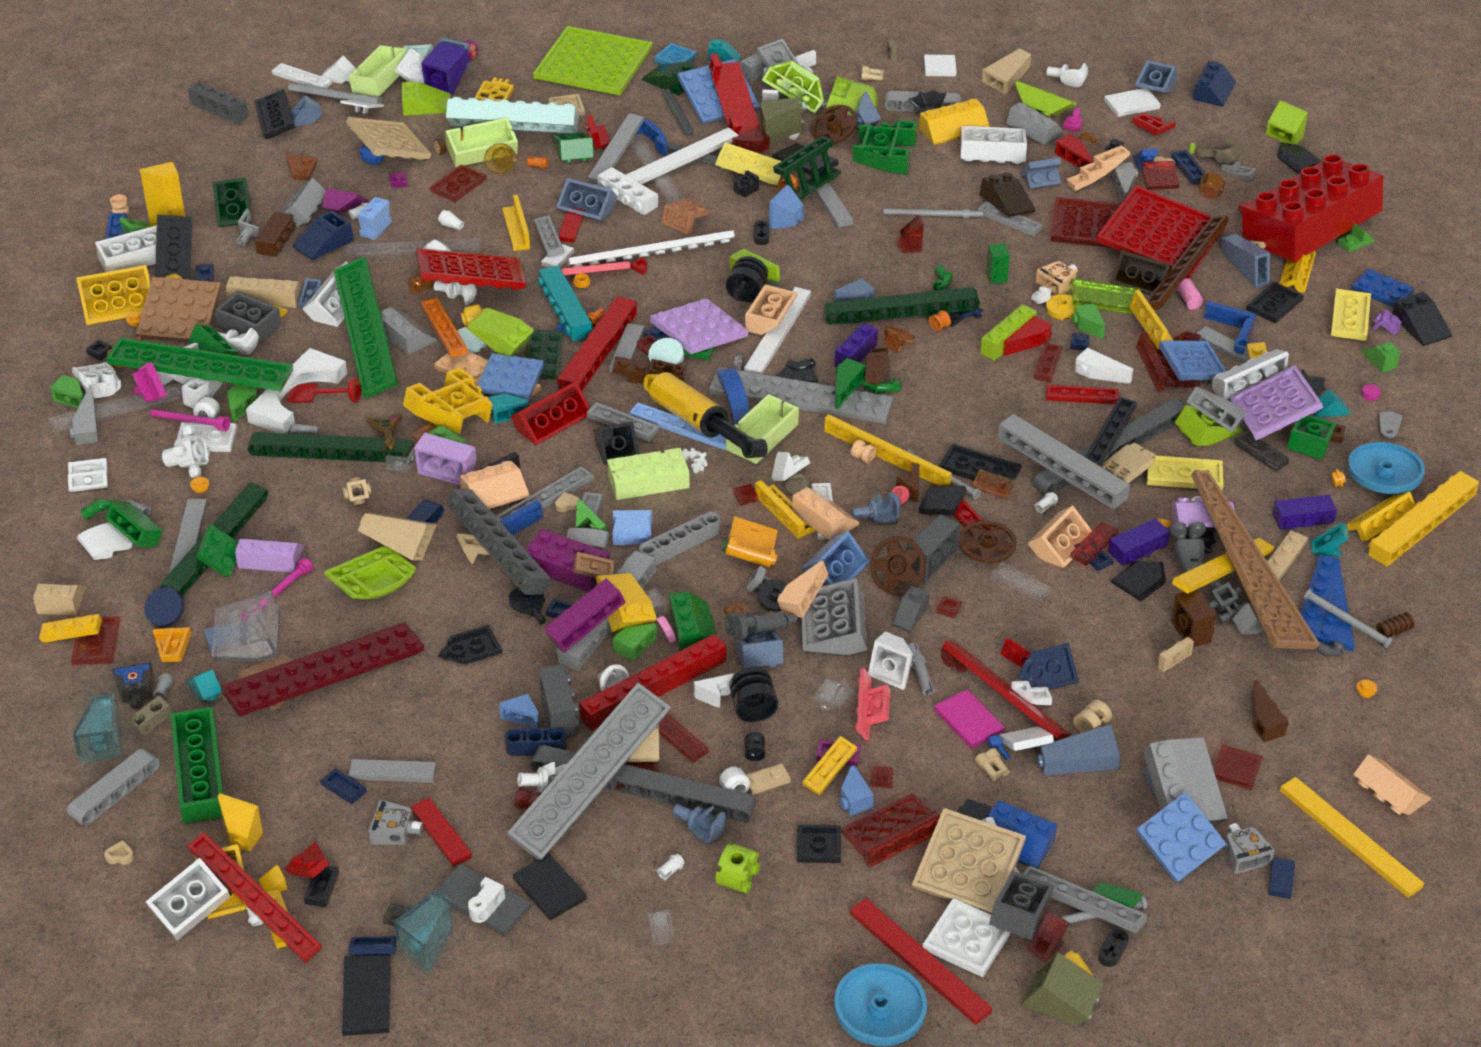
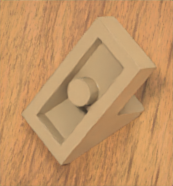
[456,533,490,564]

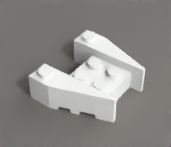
[157,343,222,409]

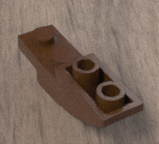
[612,356,687,383]

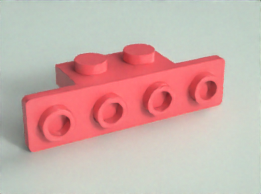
[855,668,890,741]

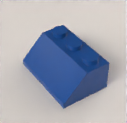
[988,800,1057,869]

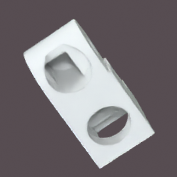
[468,877,505,923]

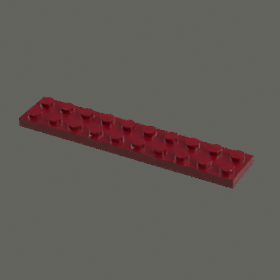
[221,622,424,717]

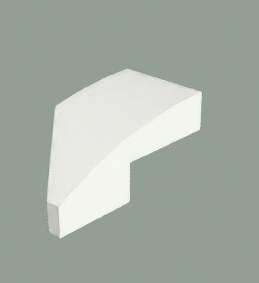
[1011,681,1052,705]

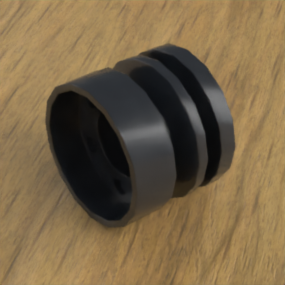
[726,256,768,302]
[729,667,778,722]

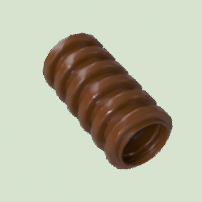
[1376,612,1415,638]

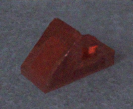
[1027,911,1070,962]

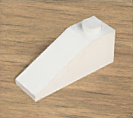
[1074,348,1133,384]

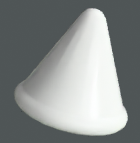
[597,664,629,691]

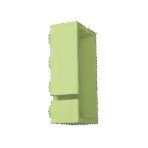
[349,45,407,96]
[446,117,518,167]
[726,394,799,464]
[607,448,690,500]

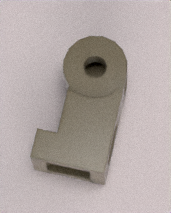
[131,696,173,735]

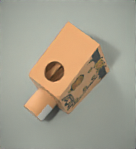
[1035,261,1078,295]

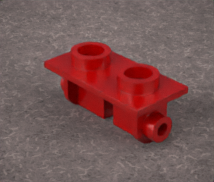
[1000,637,1031,668]

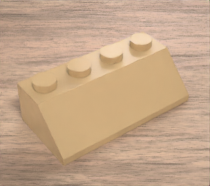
[226,276,304,308]

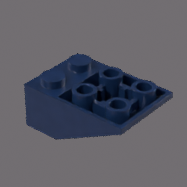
[293,210,354,260]

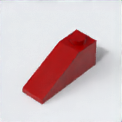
[1055,134,1094,168]
[1003,316,1052,355]

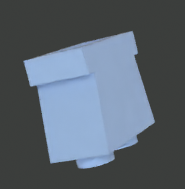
[357,197,392,240]
[613,510,652,545]

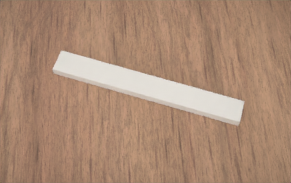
[626,127,738,184]
[744,287,811,374]

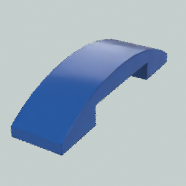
[636,118,667,157]
[717,368,750,425]

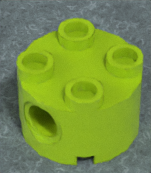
[716,842,760,894]

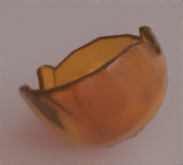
[1199,172,1225,198]

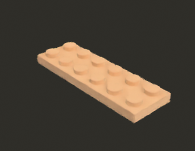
[434,350,541,398]

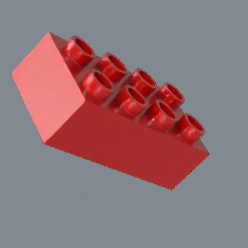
[1242,154,1384,262]

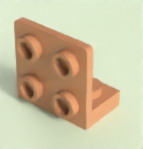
[661,198,710,235]

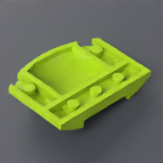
[826,76,878,119]
[324,546,416,600]

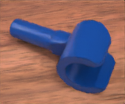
[987,735,1011,760]

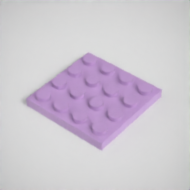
[650,299,748,354]
[1229,365,1324,440]

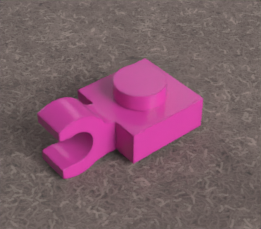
[1063,107,1083,132]

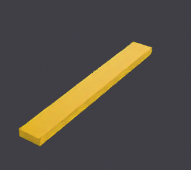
[824,414,952,485]
[1172,538,1275,594]
[1280,777,1424,898]

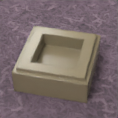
[887,39,897,60]

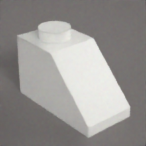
[321,56,356,84]

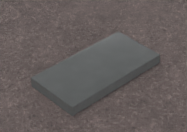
[433,864,531,936]

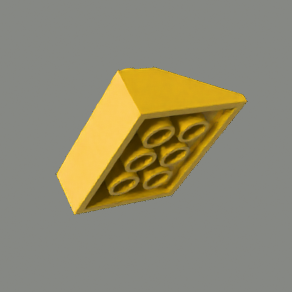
[76,265,151,325]

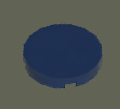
[145,587,184,627]

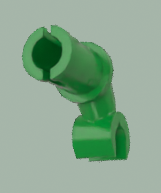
[933,265,953,291]
[862,377,902,394]
[80,498,122,520]

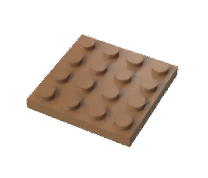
[136,277,222,342]

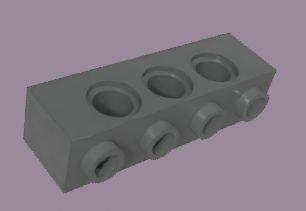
[188,82,248,124]

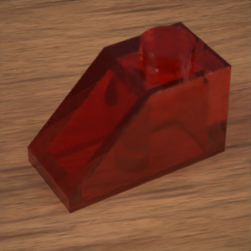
[732,128,770,154]
[897,215,924,253]

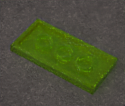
[1072,279,1141,314]

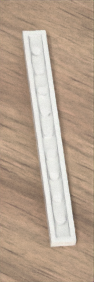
[567,230,735,267]

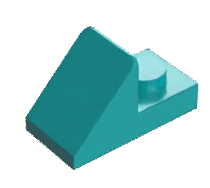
[1310,522,1349,557]

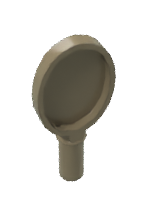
[785,472,809,496]

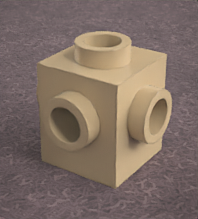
[343,477,371,505]

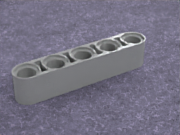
[884,91,962,112]
[639,512,720,565]
[67,748,160,826]

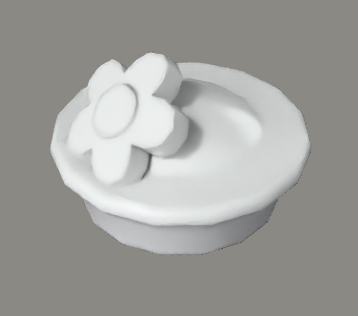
[1031,286,1051,304]

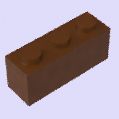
[255,212,296,257]

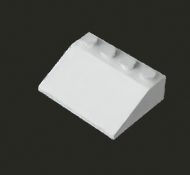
[960,126,1027,164]

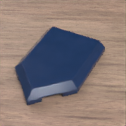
[1017,643,1079,690]

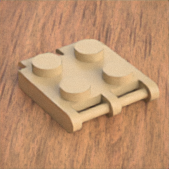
[1102,443,1156,483]

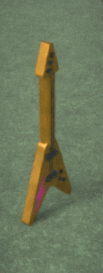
[367,413,402,450]

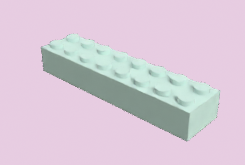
[446,97,579,133]

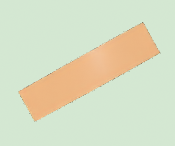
[1066,145,1130,191]

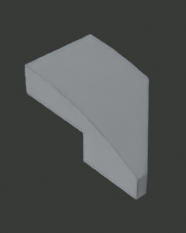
[1221,161,1257,182]

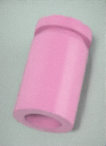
[1177,279,1204,310]

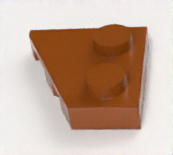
[286,155,317,181]

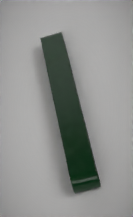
[824,287,980,325]
[248,432,415,464]
[160,482,269,597]

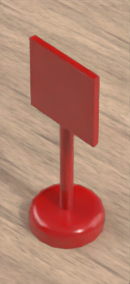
[286,377,361,403]

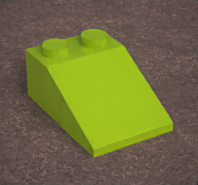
[402,81,451,115]
[467,308,534,356]
[1175,405,1243,446]

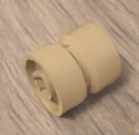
[1073,700,1112,733]

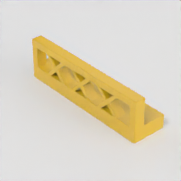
[502,195,530,251]
[1279,251,1316,293]
[1129,290,1174,349]
[755,480,816,539]
[1346,492,1416,541]

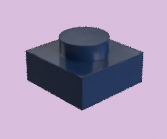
[1070,333,1090,350]

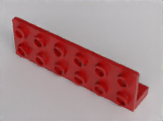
[709,54,762,139]

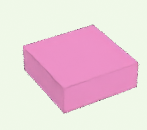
[657,616,677,643]

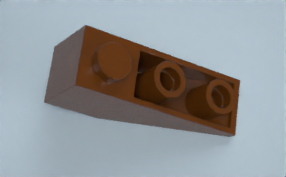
[865,348,890,385]
[1251,680,1288,742]

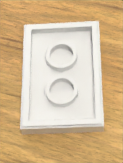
[1104,88,1161,117]
[177,422,237,452]

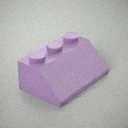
[414,433,477,486]
[1172,497,1235,527]
[235,539,304,572]

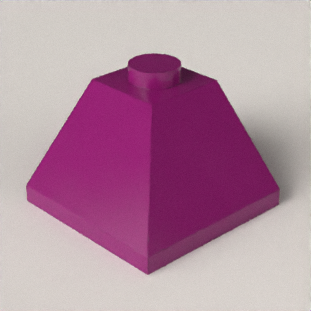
[322,188,369,213]

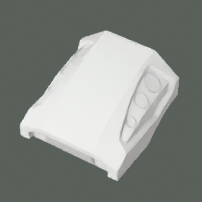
[72,362,121,398]

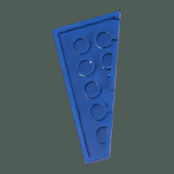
[1301,554,1355,652]

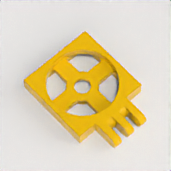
[474,77,514,101]

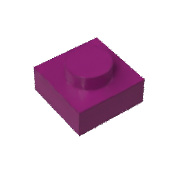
[390,172,407,188]

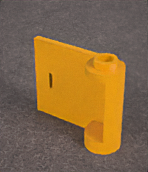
[725,516,778,568]

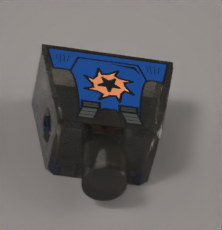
[112,662,154,709]

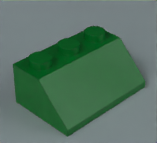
[669,591,717,651]

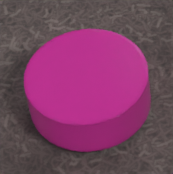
[1361,384,1381,401]

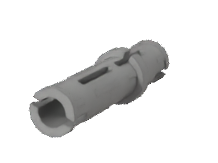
[908,643,935,696]

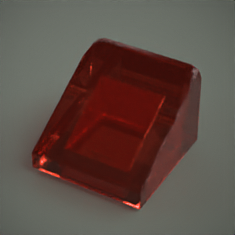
[1174,331,1201,341]

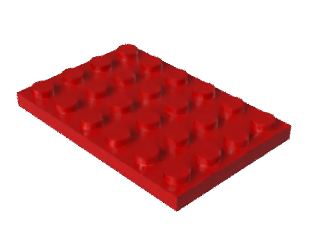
[416,248,526,290]

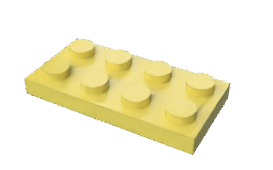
[715,142,781,186]
[1331,289,1371,341]
[1147,455,1224,491]

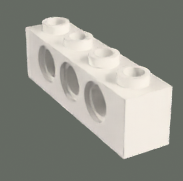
[597,167,658,215]

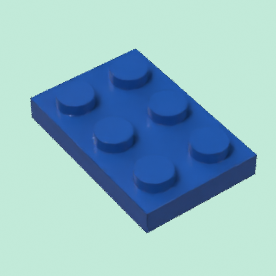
[1351,269,1414,308]

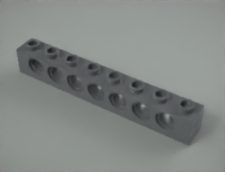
[446,489,551,595]

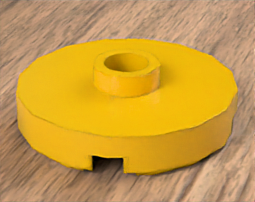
[1046,294,1080,320]

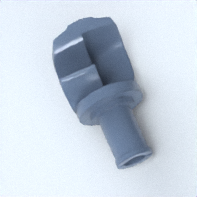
[851,492,900,523]
[672,804,726,843]

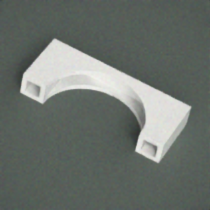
[246,348,347,433]

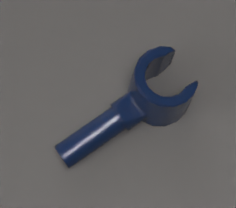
[960,307,984,319]

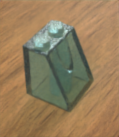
[73,693,123,763]
[394,890,453,973]

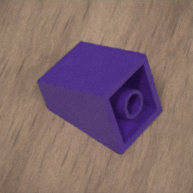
[421,42,469,95]

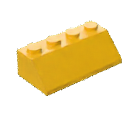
[919,99,990,145]
[139,162,186,226]

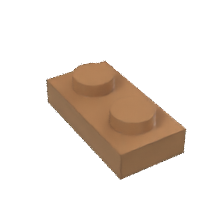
[573,552,614,578]

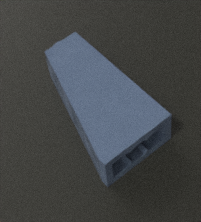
[1221,234,1270,288]
[1037,725,1120,775]

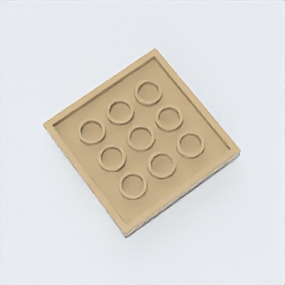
[346,117,432,160]
[912,808,1026,915]

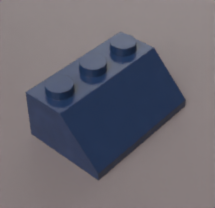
[1193,61,1236,107]

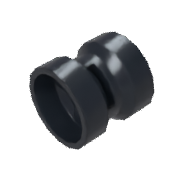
[744,732,766,761]

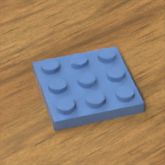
[1159,341,1226,381]
[477,353,544,400]
[1135,792,1226,883]

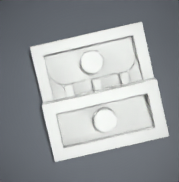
[68,458,108,492]
[77,522,132,560]

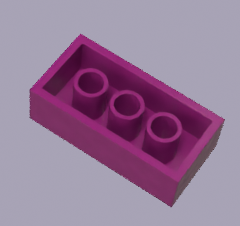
[525,529,610,592]

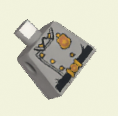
[369,800,423,845]
[1224,823,1275,874]

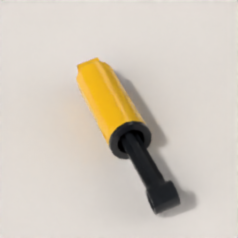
[643,372,768,458]

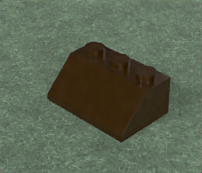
[1111,250,1172,295]

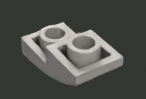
[567,528,609,550]

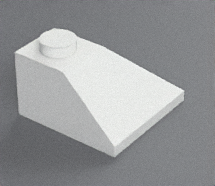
[868,631,913,690]

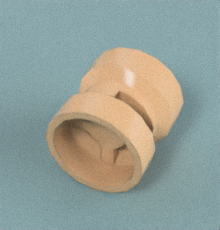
[110,194,129,215]
[851,439,877,464]

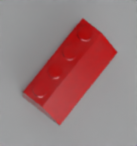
[510,381,590,445]

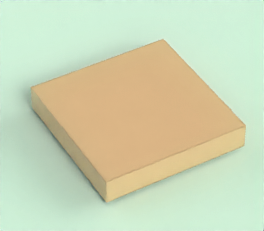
[548,94,585,116]

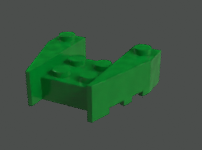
[853,120,918,174]

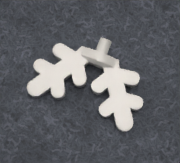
[682,448,707,473]

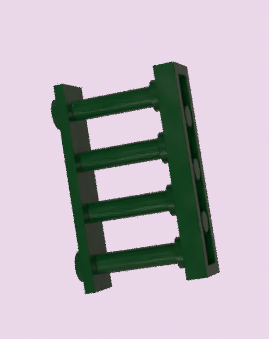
[773,136,842,200]

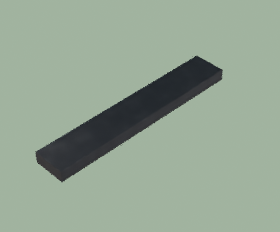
[1085,397,1137,467]

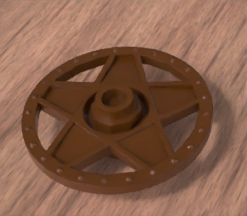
[812,105,857,144]
[958,521,1017,563]
[870,536,926,595]

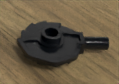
[757,579,787,611]
[509,587,546,625]

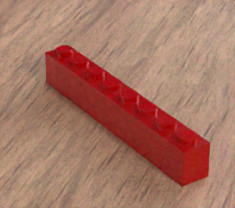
[557,296,637,392]
[579,634,727,731]

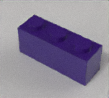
[834,323,878,367]
[1272,495,1337,529]
[1108,518,1170,566]

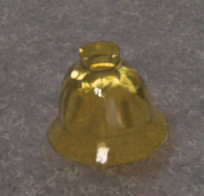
[484,143,516,174]

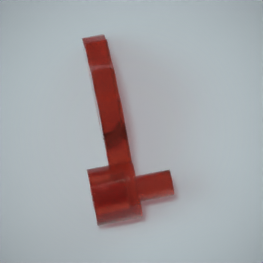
[941,647,967,672]

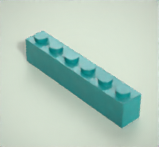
[537,265,592,342]

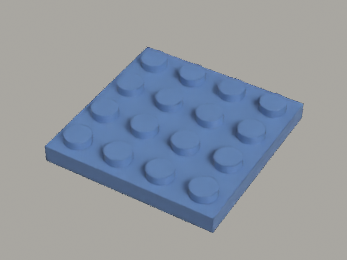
[677,59,760,124]

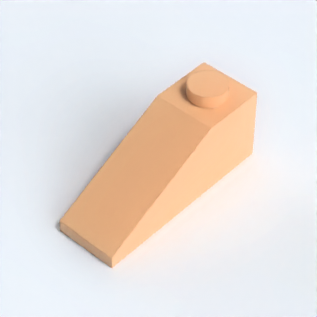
[777,561,828,618]

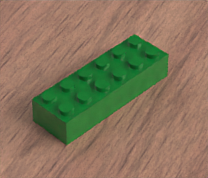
[170,707,224,824]

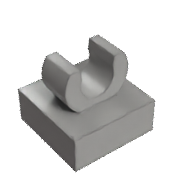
[745,566,770,592]

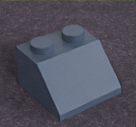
[1135,60,1178,93]
[734,630,784,668]

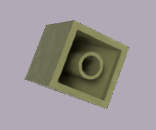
[760,97,804,146]
[1021,952,1103,1026]

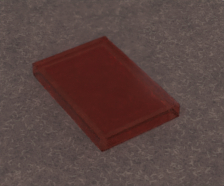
[430,164,487,202]
[71,616,121,665]

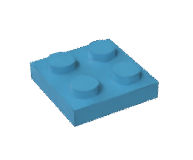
[654,43,697,65]

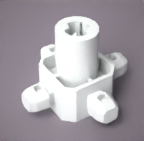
[162,425,210,478]

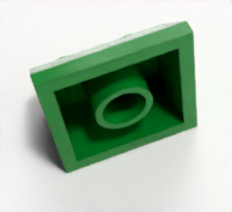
[1287,415,1337,460]

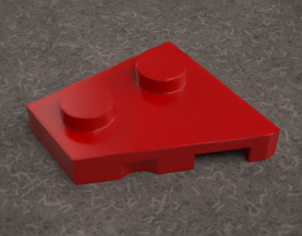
[1132,113,1176,135]
[285,842,329,878]

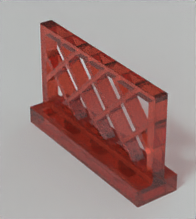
[1136,333,1200,391]
[841,793,940,868]

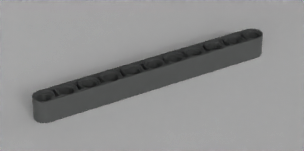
[1033,398,1186,494]
[530,745,756,822]

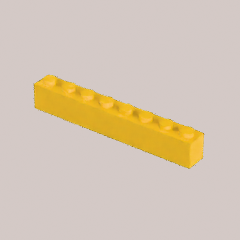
[1368,471,1479,566]

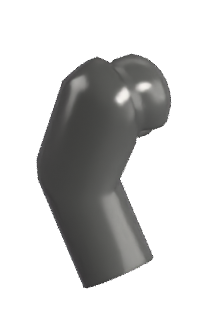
[1314,640,1344,656]

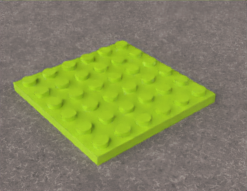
[533,26,653,96]

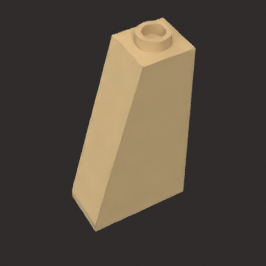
[982,48,1031,94]
[358,513,436,560]

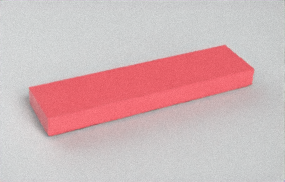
[561,261,630,276]

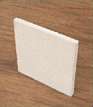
[340,100,384,114]

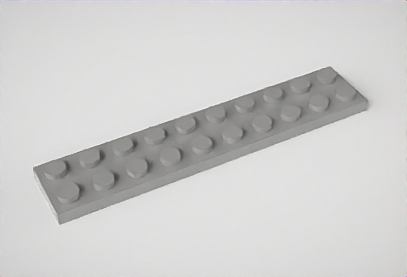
[709,367,893,424]
[507,683,671,860]

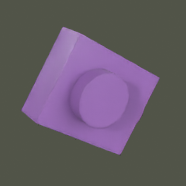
[1371,309,1402,335]

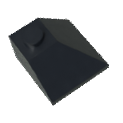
[593,421,640,465]

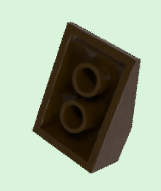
[979,172,1035,217]

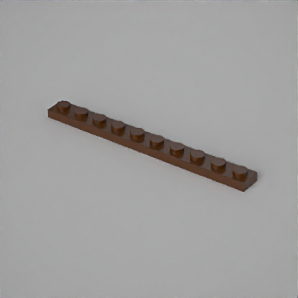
[1147,215,1229,310]

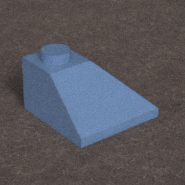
[769,185,805,229]

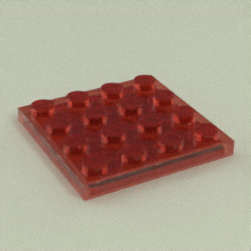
[1051,197,1121,248]

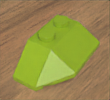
[762,61,824,114]
[1015,81,1077,117]

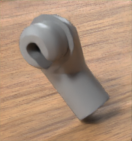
[290,423,317,435]

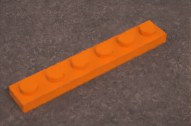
[420,297,468,357]

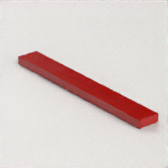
[942,641,1071,740]
[187,832,322,963]
[850,898,992,1025]

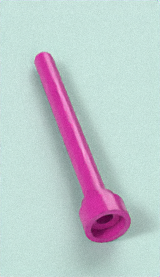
[150,409,230,432]
[242,557,314,622]

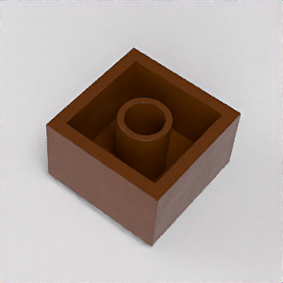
[1171,589,1217,647]

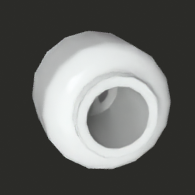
[193,397,220,419]
[719,767,750,793]

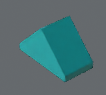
[1313,389,1350,418]

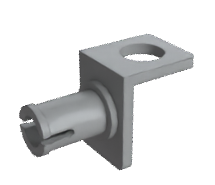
[236,209,260,246]

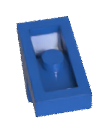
[1133,148,1158,171]

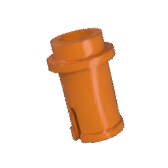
[527,156,549,169]
[587,307,607,326]

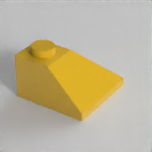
[218,793,263,852]

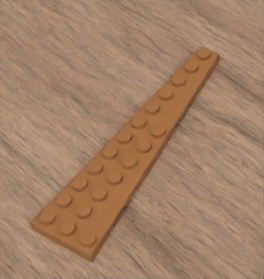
[1191,470,1320,649]

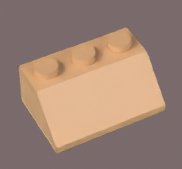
[745,284,798,335]
[460,461,529,509]
[792,487,859,540]
[1027,505,1096,568]
[1353,754,1432,815]

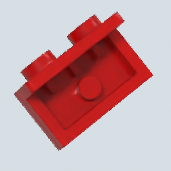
[585,114,610,149]

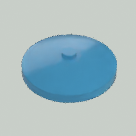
[1347,442,1425,494]
[834,963,927,1046]

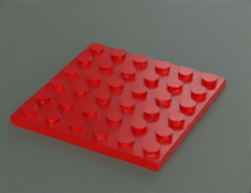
[1096,185,1227,279]

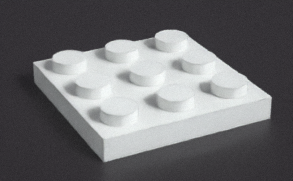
[923,898,1011,977]

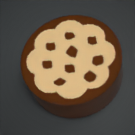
[434,138,446,155]

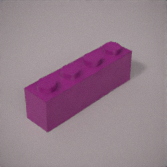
[544,578,626,653]

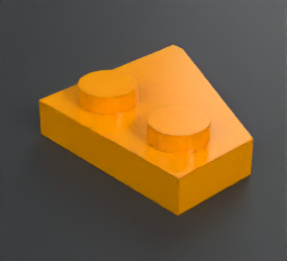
[153,627,192,663]

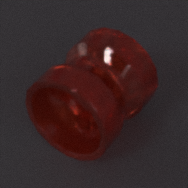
[514,787,542,809]

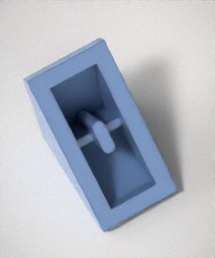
[499,694,540,728]

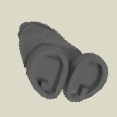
[1169,522,1206,573]
[725,611,797,640]

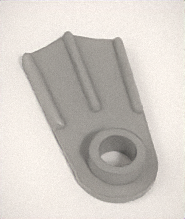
[1379,411,1402,439]

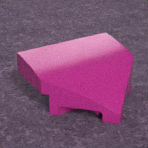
[133,362,167,403]

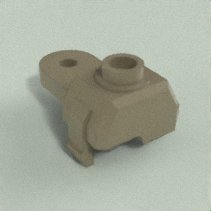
[1196,137,1239,165]

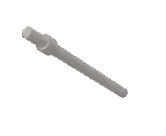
[883,208,983,219]

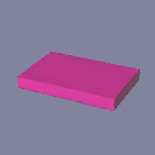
[934,689,1005,749]

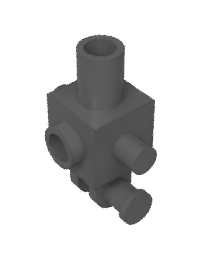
[1208,579,1248,624]

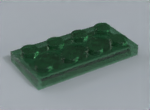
[525,330,564,380]

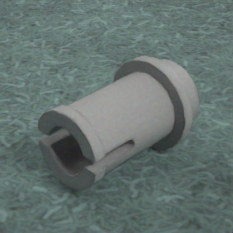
[127,499,150,517]
[153,673,173,700]

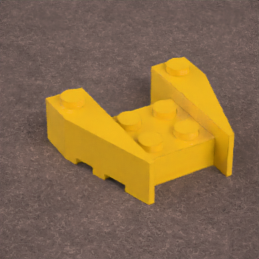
[403,367,493,435]

